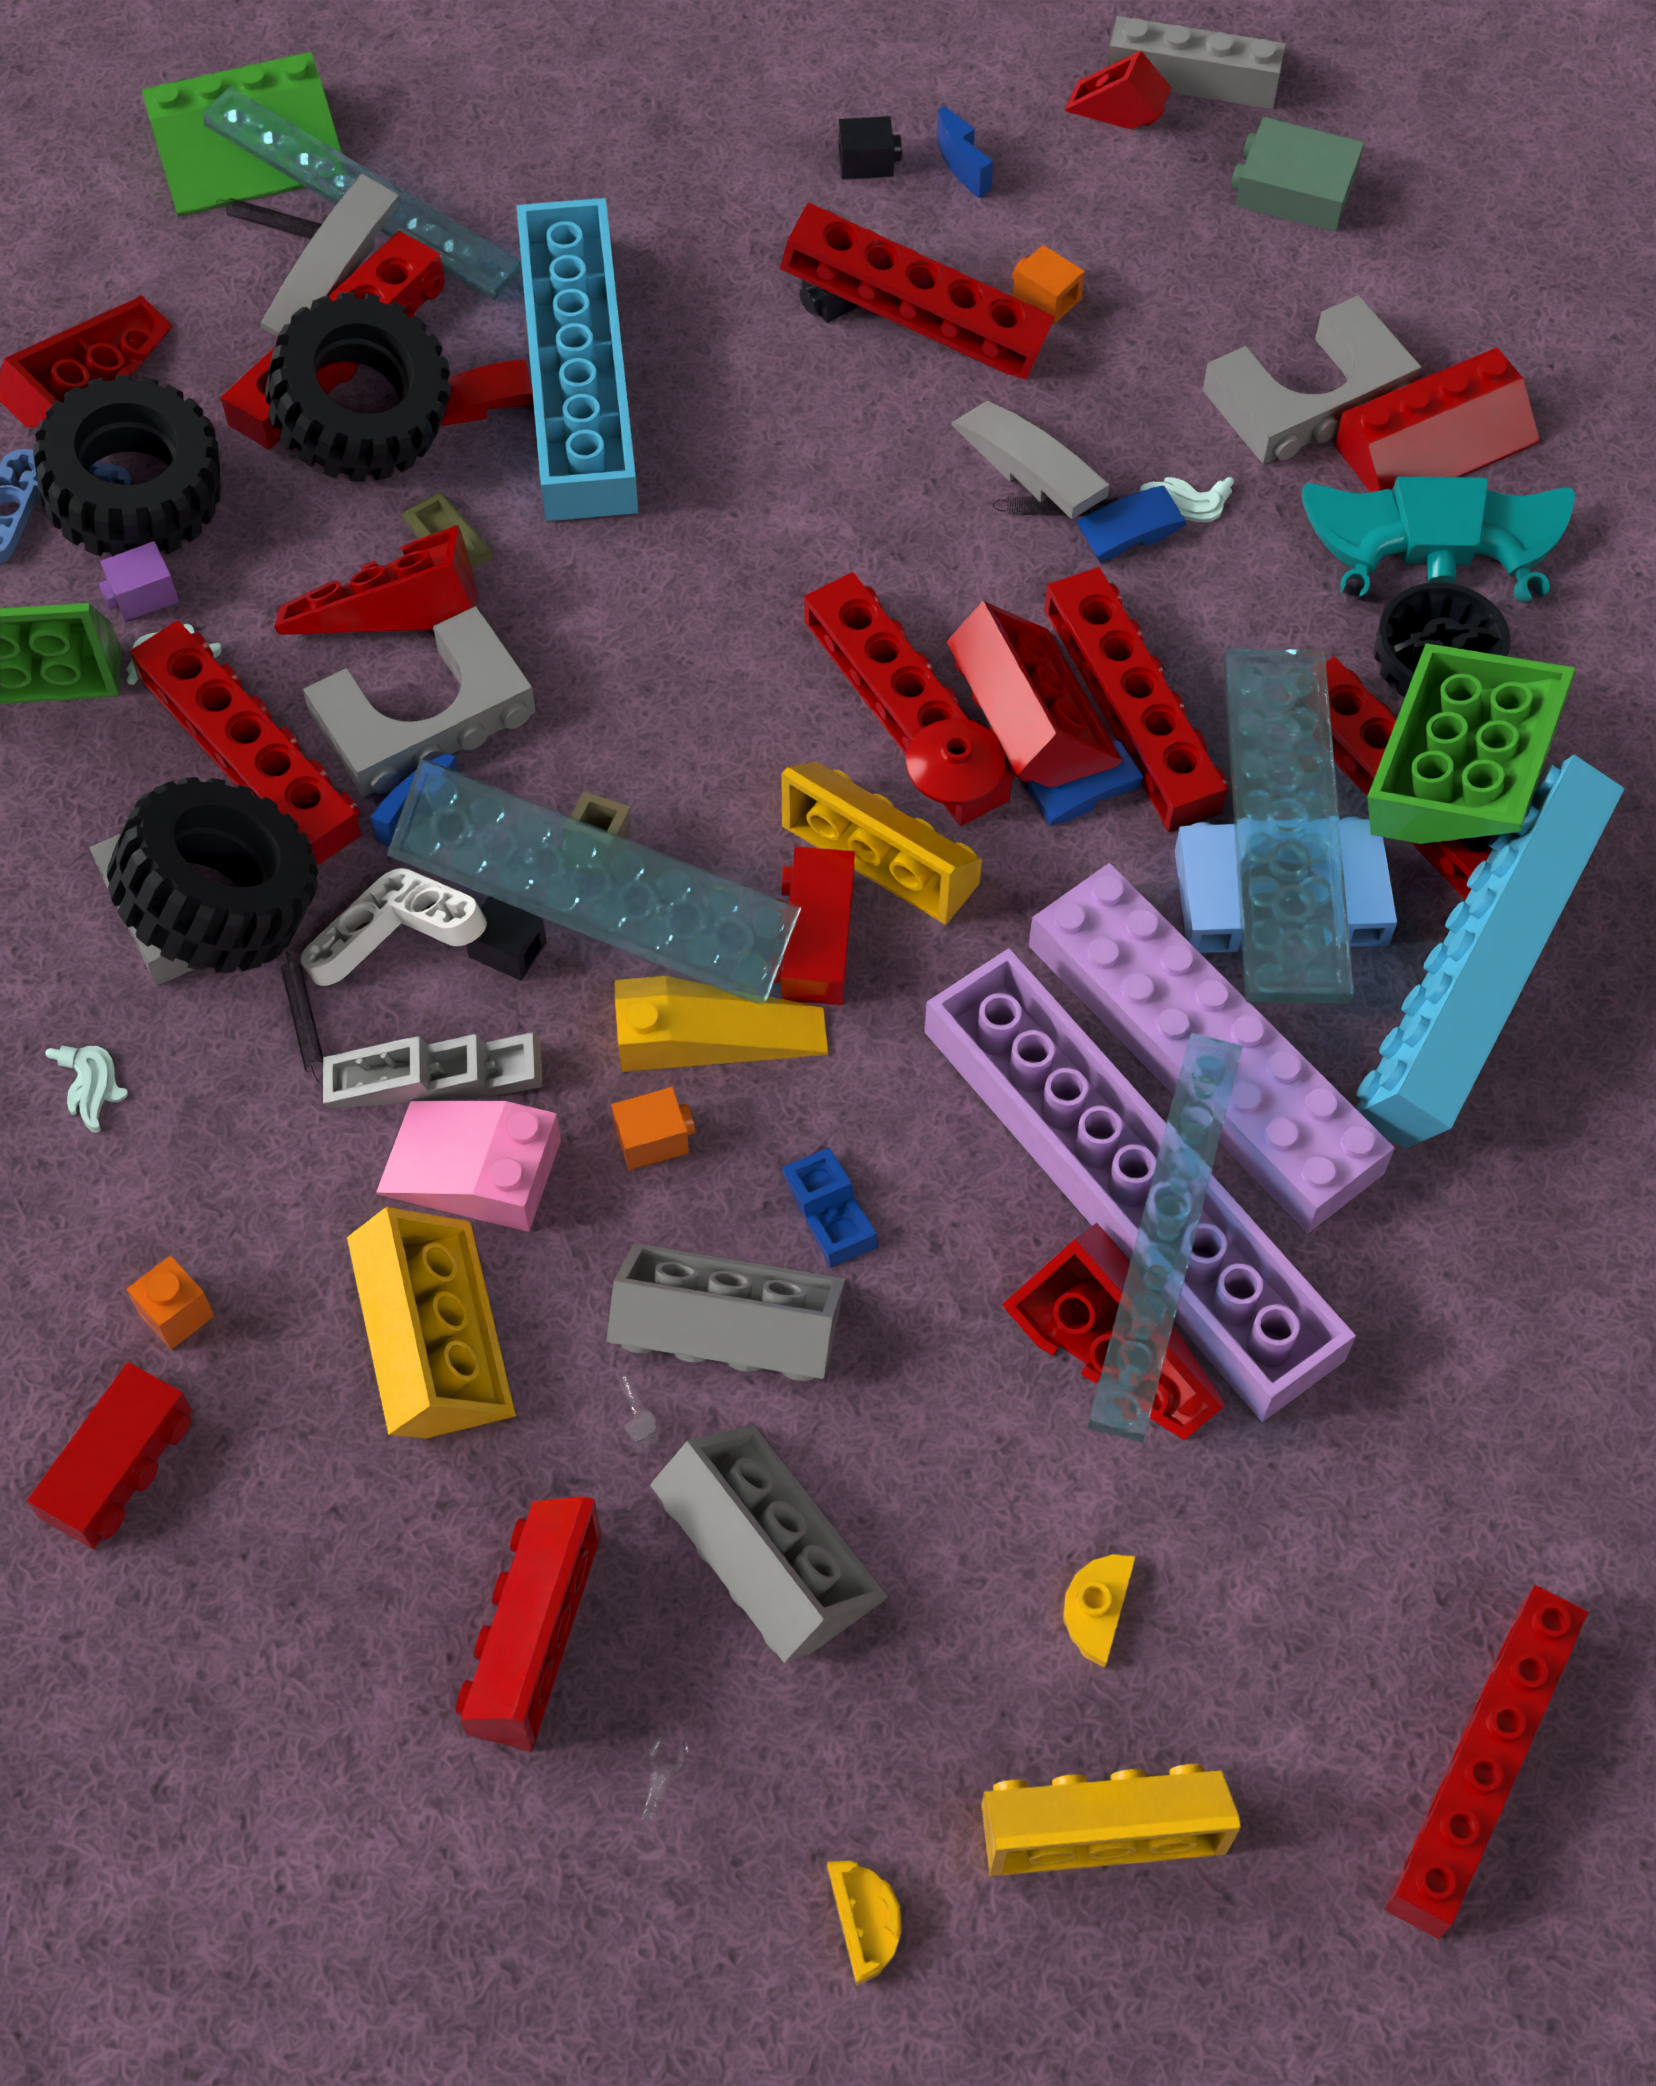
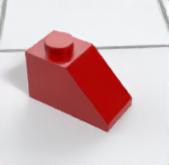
[1065,50,1172,130]

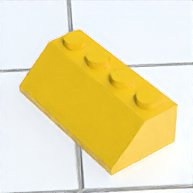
[781,761,982,925]
[347,1207,516,1439]
[981,1764,1241,1876]

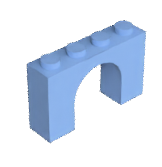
[1175,817,1397,953]

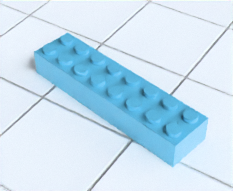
[517,198,639,521]
[1356,754,1625,1149]

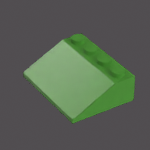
[141,52,348,216]
[0,603,121,704]
[1367,643,1575,844]

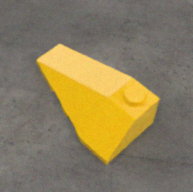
[615,976,828,1072]

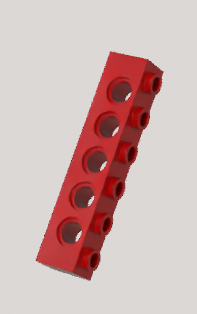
[779,202,1056,380]
[220,230,445,450]
[1044,567,1229,833]
[804,572,1014,827]
[130,620,361,865]
[1283,656,1493,900]
[1384,1584,1589,1939]

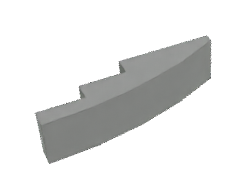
[261,174,400,337]
[952,401,1109,519]
[323,1032,542,1108]

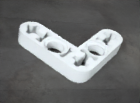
[301,868,487,986]

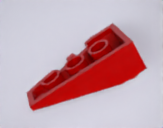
[0,296,173,427]
[274,525,478,635]
[1002,1223,1226,1440]

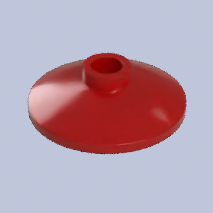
[906,719,1006,805]

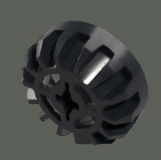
[1373,582,1511,697]

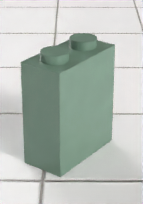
[1231,117,1364,232]

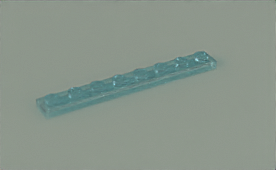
[203,87,520,301]
[1087,1033,1243,1443]

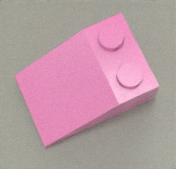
[376,1101,561,1232]

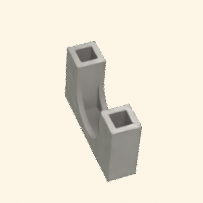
[1203,295,1421,465]
[303,606,536,797]

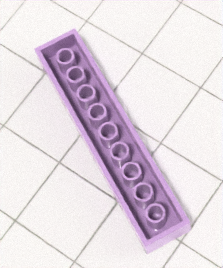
[924,948,1356,1422]

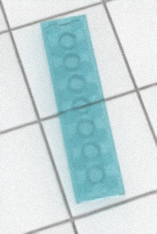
[1224,649,1354,1004]
[387,760,802,1005]

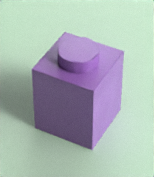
[98,541,179,622]

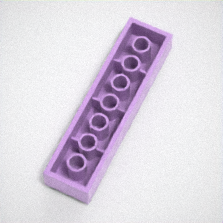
[1028,863,1395,1234]

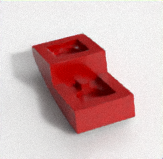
[441,359,533,426]

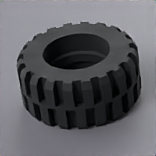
[265,292,451,482]
[33,375,221,556]
[107,777,319,973]

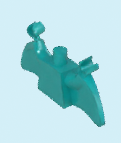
[1301,476,1575,603]

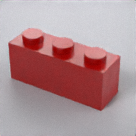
[772,847,855,1005]
[26,1361,192,1550]

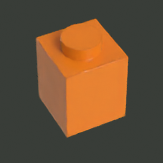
[1012,244,1085,324]
[611,1087,696,1171]
[126,1255,215,1350]

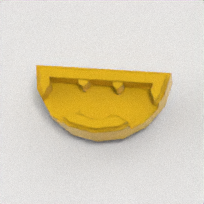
[1063,1554,1135,1668]
[827,1861,902,1986]

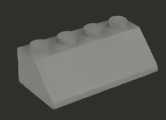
[1107,16,1286,109]
[606,1243,845,1381]
[650,1425,888,1663]

